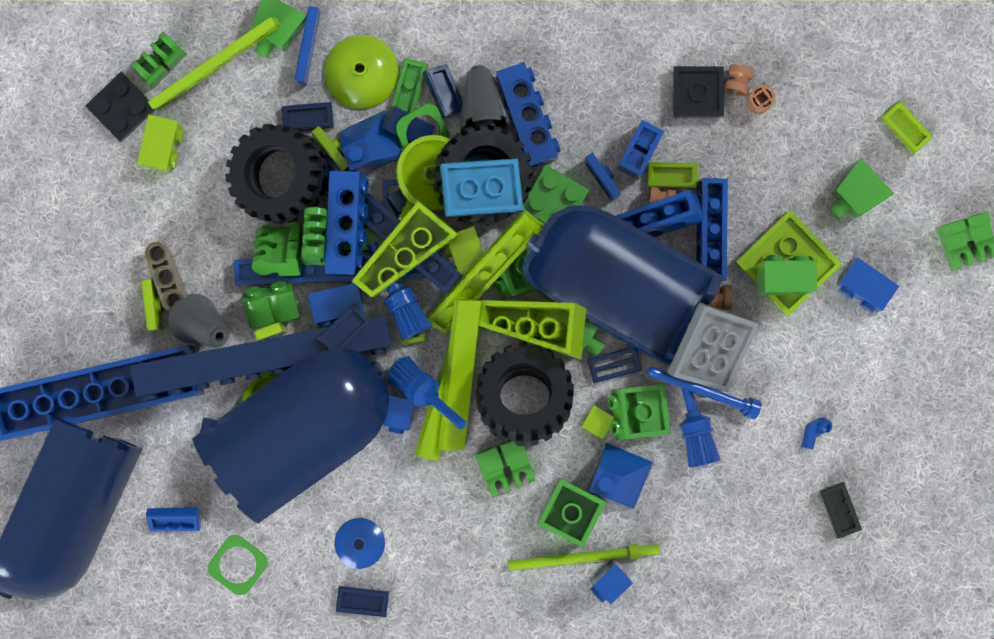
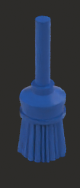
[368,242,433,341]
[387,356,466,429]
[679,388,721,467]

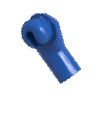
[801,417,833,450]

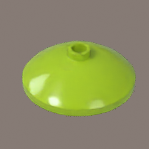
[324,35,399,109]
[396,135,470,211]

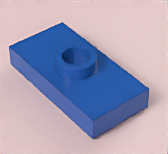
[584,152,621,201]
[146,507,201,532]

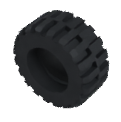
[225,124,328,223]
[432,125,534,226]
[476,343,574,446]

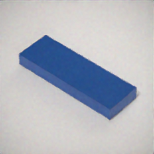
[295,6,321,86]

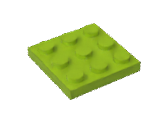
[734,210,842,317]

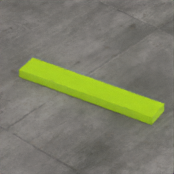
[148,17,281,109]
[426,209,544,335]
[438,299,481,451]
[413,325,481,461]

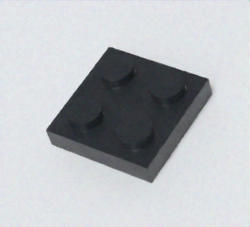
[673,66,724,118]
[85,71,156,143]

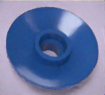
[334,518,385,569]

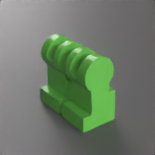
[130,32,187,89]
[301,207,327,266]
[936,212,994,271]
[252,222,303,276]
[475,440,536,497]

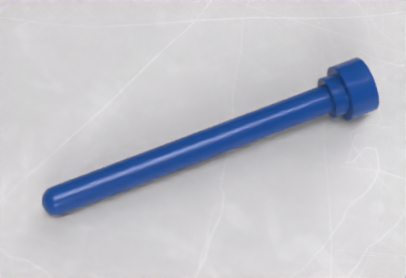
[647,367,762,420]

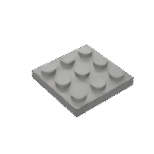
[667,303,759,392]

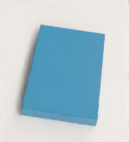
[440,159,523,217]

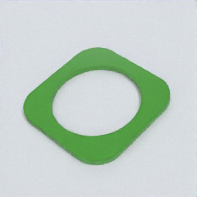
[396,103,449,149]
[208,535,268,595]

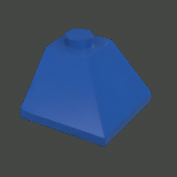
[340,110,402,174]
[587,443,653,509]

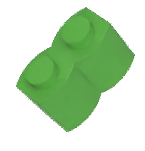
[242,281,299,328]

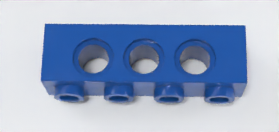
[496,62,561,168]
[325,171,369,275]
[696,178,728,282]
[616,190,705,238]

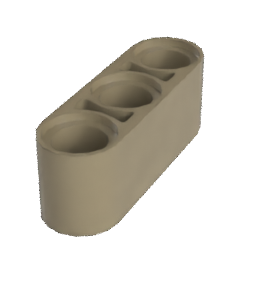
[145,242,187,311]

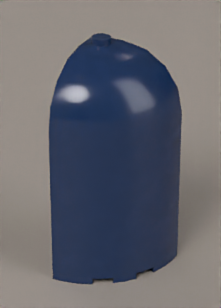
[522,205,724,366]
[192,349,389,523]
[0,419,142,600]

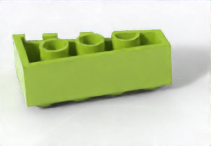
[352,201,459,297]
[479,300,586,359]

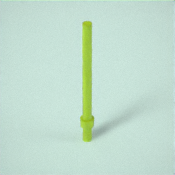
[508,544,660,571]

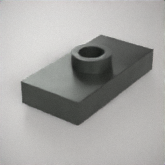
[819,482,862,539]

